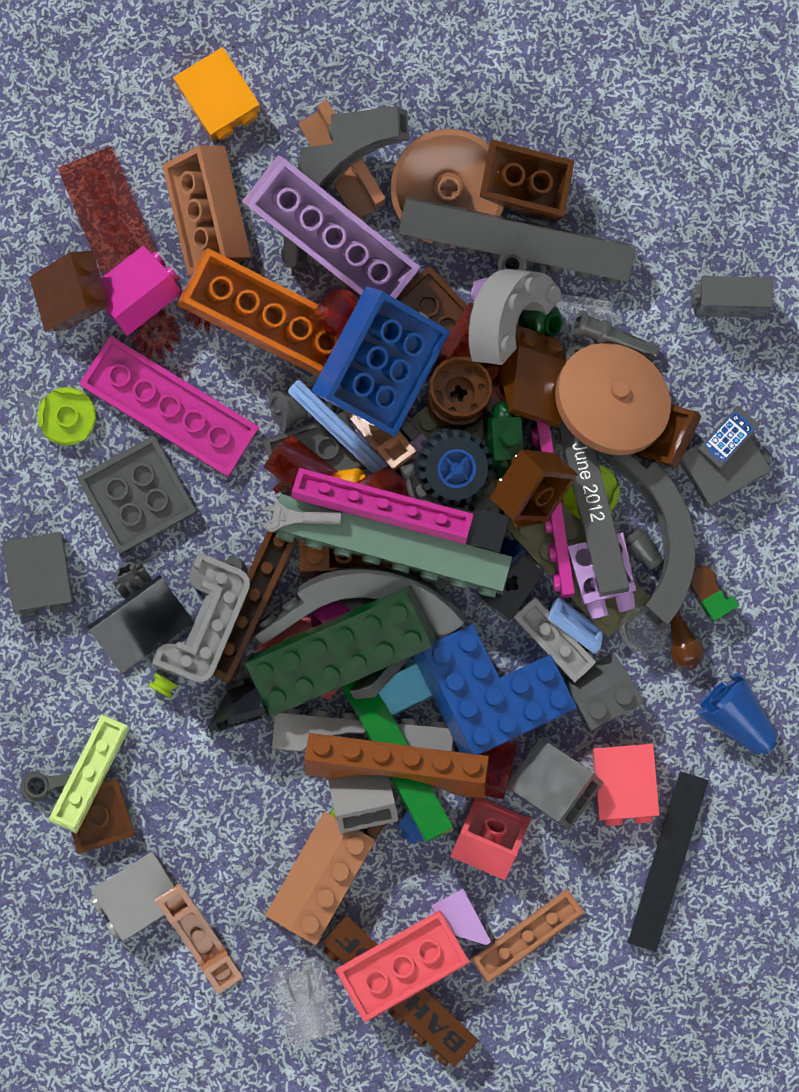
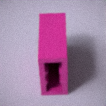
[101,245,183,336]

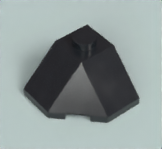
[208,678,268,734]

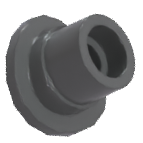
[268,391,308,432]

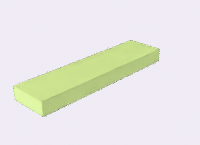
[48,715,129,834]

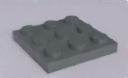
[76,435,197,555]

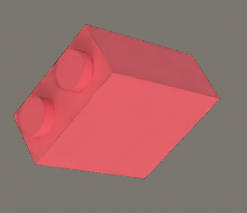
[592,744,660,826]

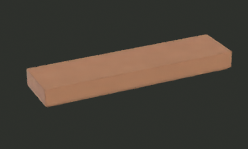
[471,889,585,983]

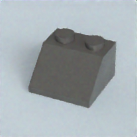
[563,652,644,733]

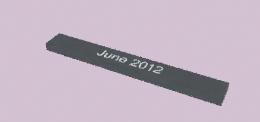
[558,419,630,597]

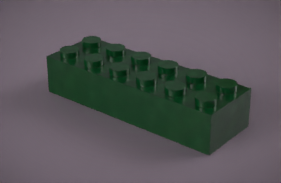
[245,585,437,717]

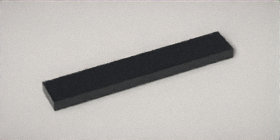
[627,771,709,952]

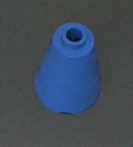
[697,673,778,755]

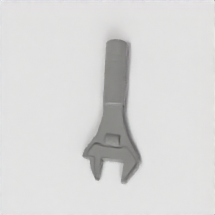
[260,501,342,532]

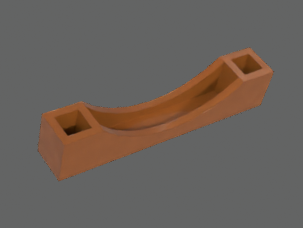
[304,733,489,799]

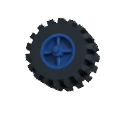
[414,428,493,506]

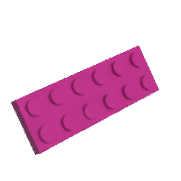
[79,335,260,478]

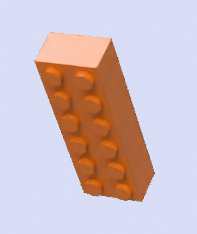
[177,248,348,377]

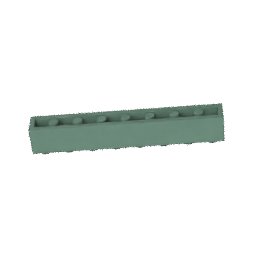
[273,494,512,598]

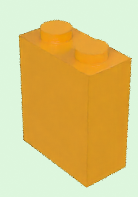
[173,47,261,141]

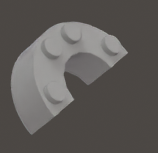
[469,269,562,365]

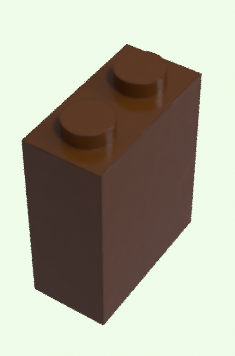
[29,250,109,332]

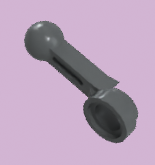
[20,772,107,803]

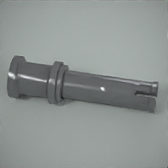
[571,310,659,362]

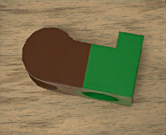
[690,566,739,623]

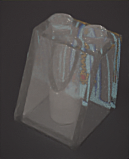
[266,955,344,1048]

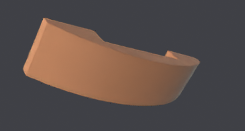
[343,410,416,471]
[155,883,243,994]

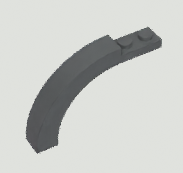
[595,450,695,631]
[255,566,465,645]

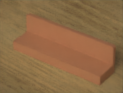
[299,100,386,219]

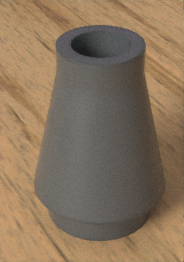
[624,526,663,571]

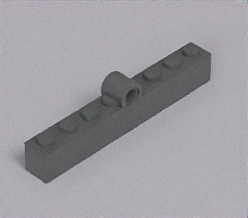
[399,196,636,285]

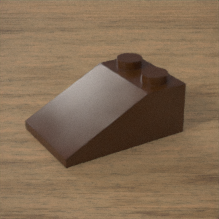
[479,139,575,224]
[498,325,566,428]

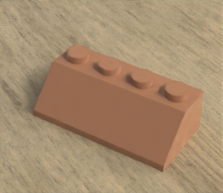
[162,145,251,276]
[265,812,376,945]

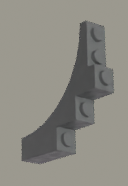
[281,106,409,270]

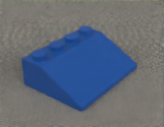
[311,286,451,437]

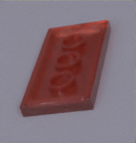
[58,146,155,275]

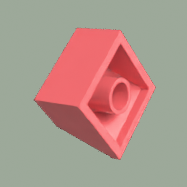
[450,798,531,880]

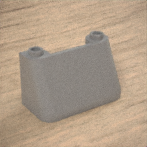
[150,552,250,682]

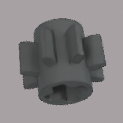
[113,562,151,598]

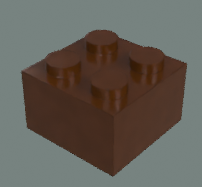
[490,450,578,522]

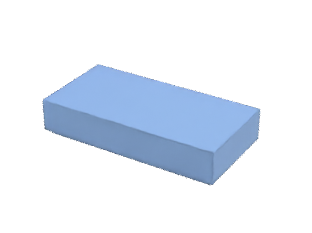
[548,597,603,654]

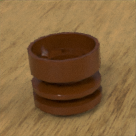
[427,357,492,430]

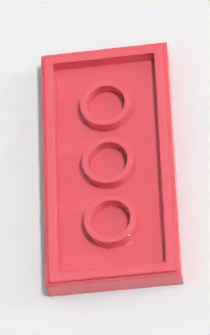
[335,910,470,1023]

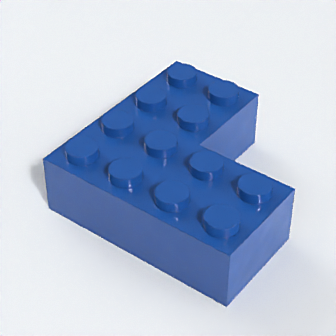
[413,624,577,755]

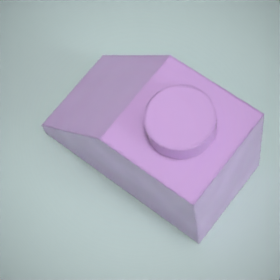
[429,889,491,945]

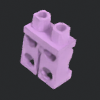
[568,532,636,619]

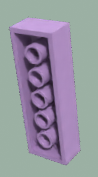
[242,155,420,299]

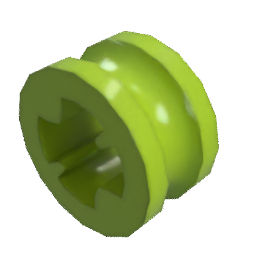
[148,673,178,699]

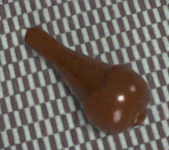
[670,610,705,670]

